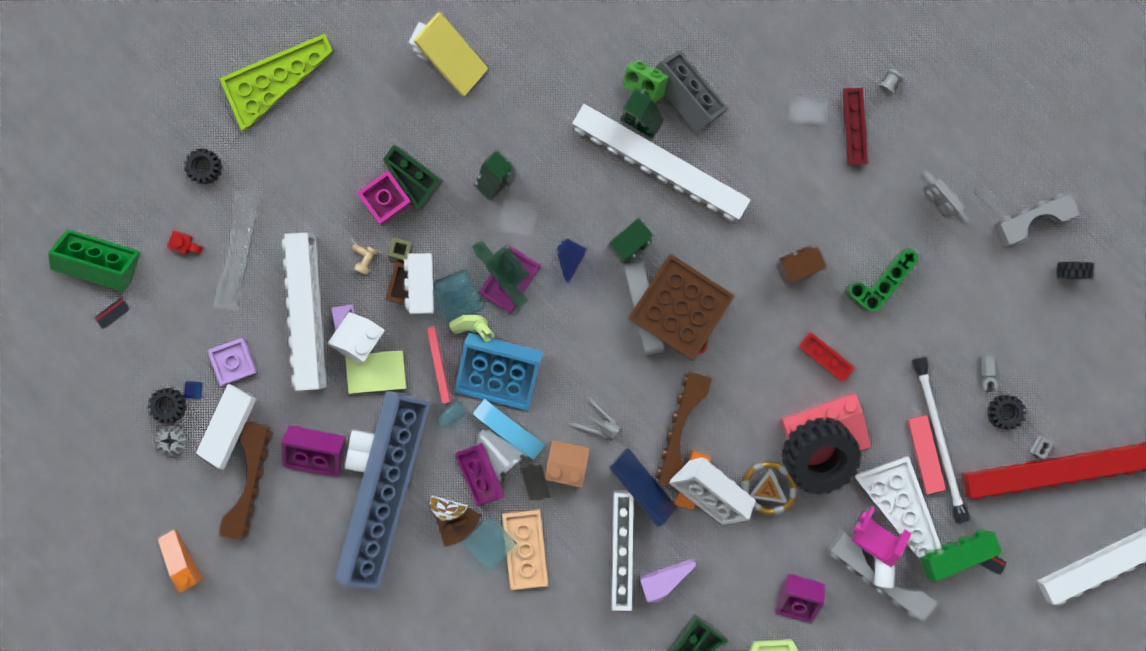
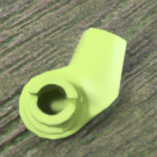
[449,315,494,342]

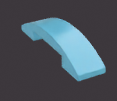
[473,399,545,460]

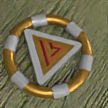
[741,461,798,515]

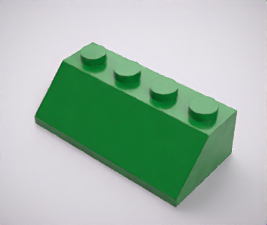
[48,229,140,292]

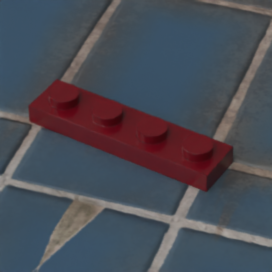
[842,87,868,166]

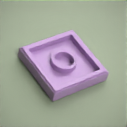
[207,337,258,386]

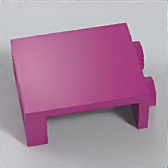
[851,507,912,568]

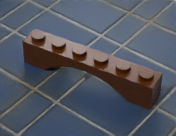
[655,371,712,487]
[218,421,273,541]

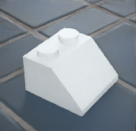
[327,312,385,365]

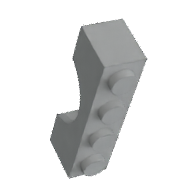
[994,192,1080,247]

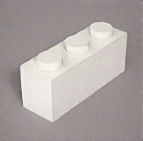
[404,254,434,314]

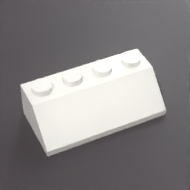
[669,457,756,525]

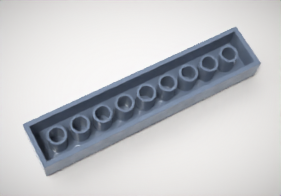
[335,391,431,589]

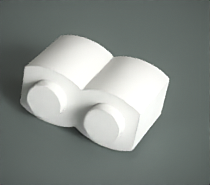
[345,429,375,472]

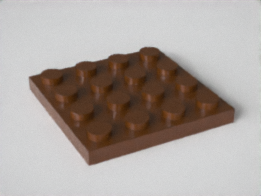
[628,254,735,361]

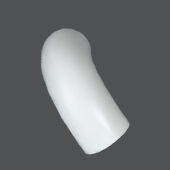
[872,555,895,588]

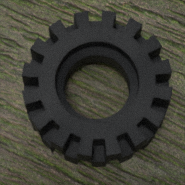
[184,148,222,185]
[1056,262,1094,279]
[147,388,187,423]
[987,395,1027,430]

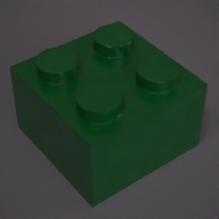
[608,218,654,263]

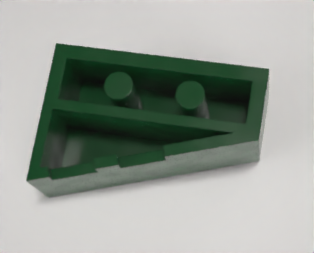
[620,89,664,139]
[473,150,516,201]

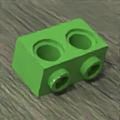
[622,60,669,102]

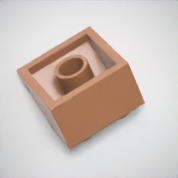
[544,440,590,488]

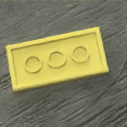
[413,12,488,97]

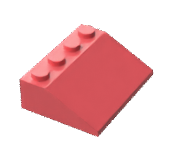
[779,393,871,465]

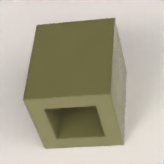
[388,237,413,264]

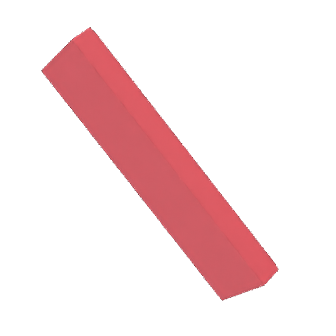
[427,326,451,403]
[907,415,946,494]

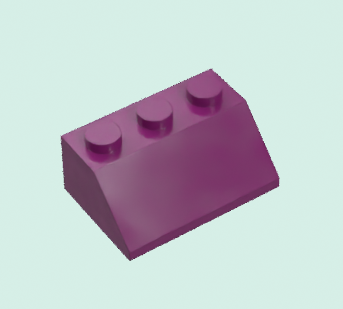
[281,425,345,478]

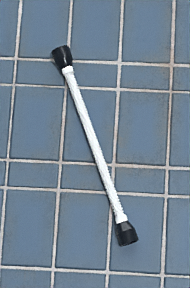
[911,356,971,523]

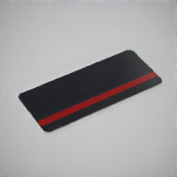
[94,298,130,329]
[979,556,1007,575]

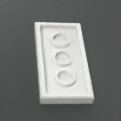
[196,384,256,470]

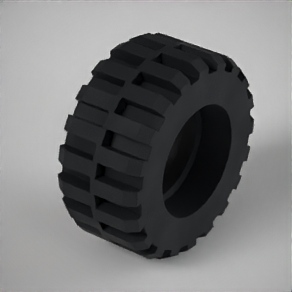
[782,417,862,495]

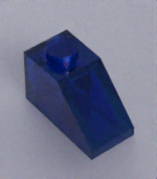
[556,238,587,284]

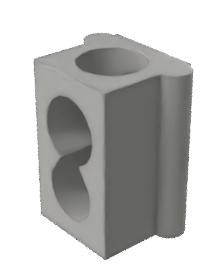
[1030,436,1054,460]

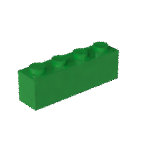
[919,529,1002,582]

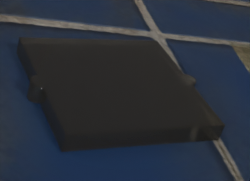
[521,464,550,501]

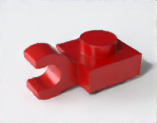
[167,230,204,255]

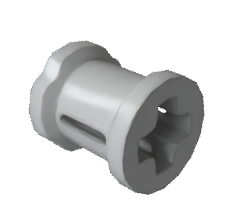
[879,69,904,95]

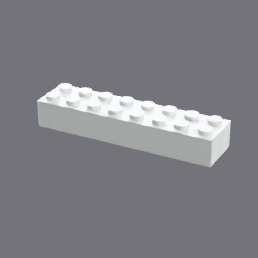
[282,232,327,391]

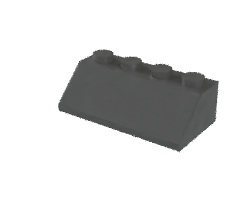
[654,50,728,133]

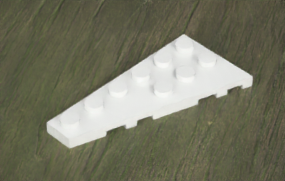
[854,456,942,560]

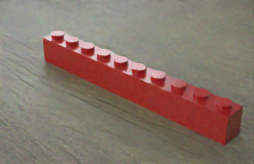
[961,442,1146,500]

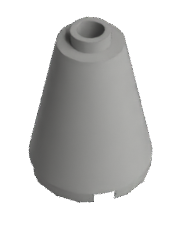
[476,429,528,483]

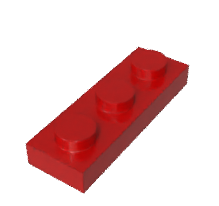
[797,331,855,383]

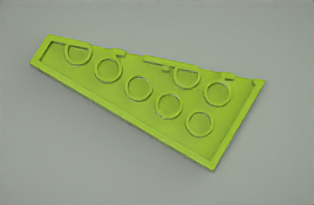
[219,33,334,132]

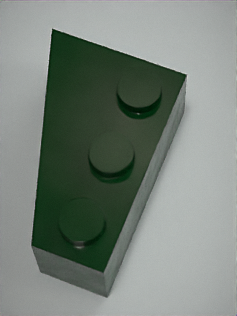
[383,144,444,211]
[667,614,729,651]

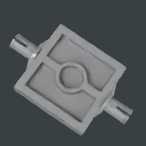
[920,170,970,225]

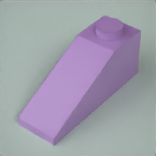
[639,558,696,603]

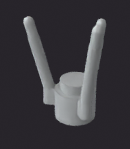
[570,400,620,440]

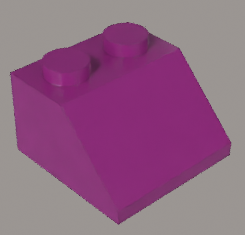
[775,573,825,623]

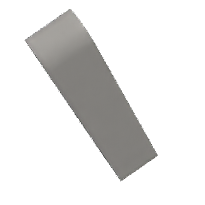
[623,261,665,356]

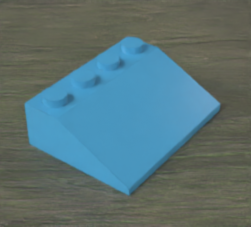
[454,333,543,411]

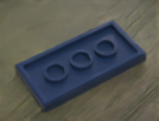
[609,448,677,528]

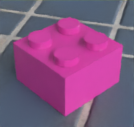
[357,170,413,226]

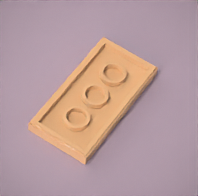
[502,509,549,591]

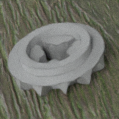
[155,425,187,456]

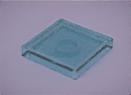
[463,516,517,571]

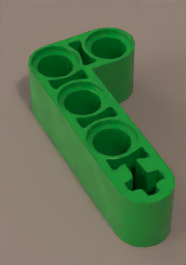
[845,249,918,312]

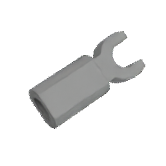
[981,356,998,389]

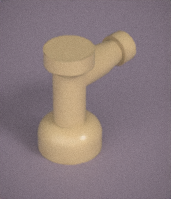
[352,243,378,276]

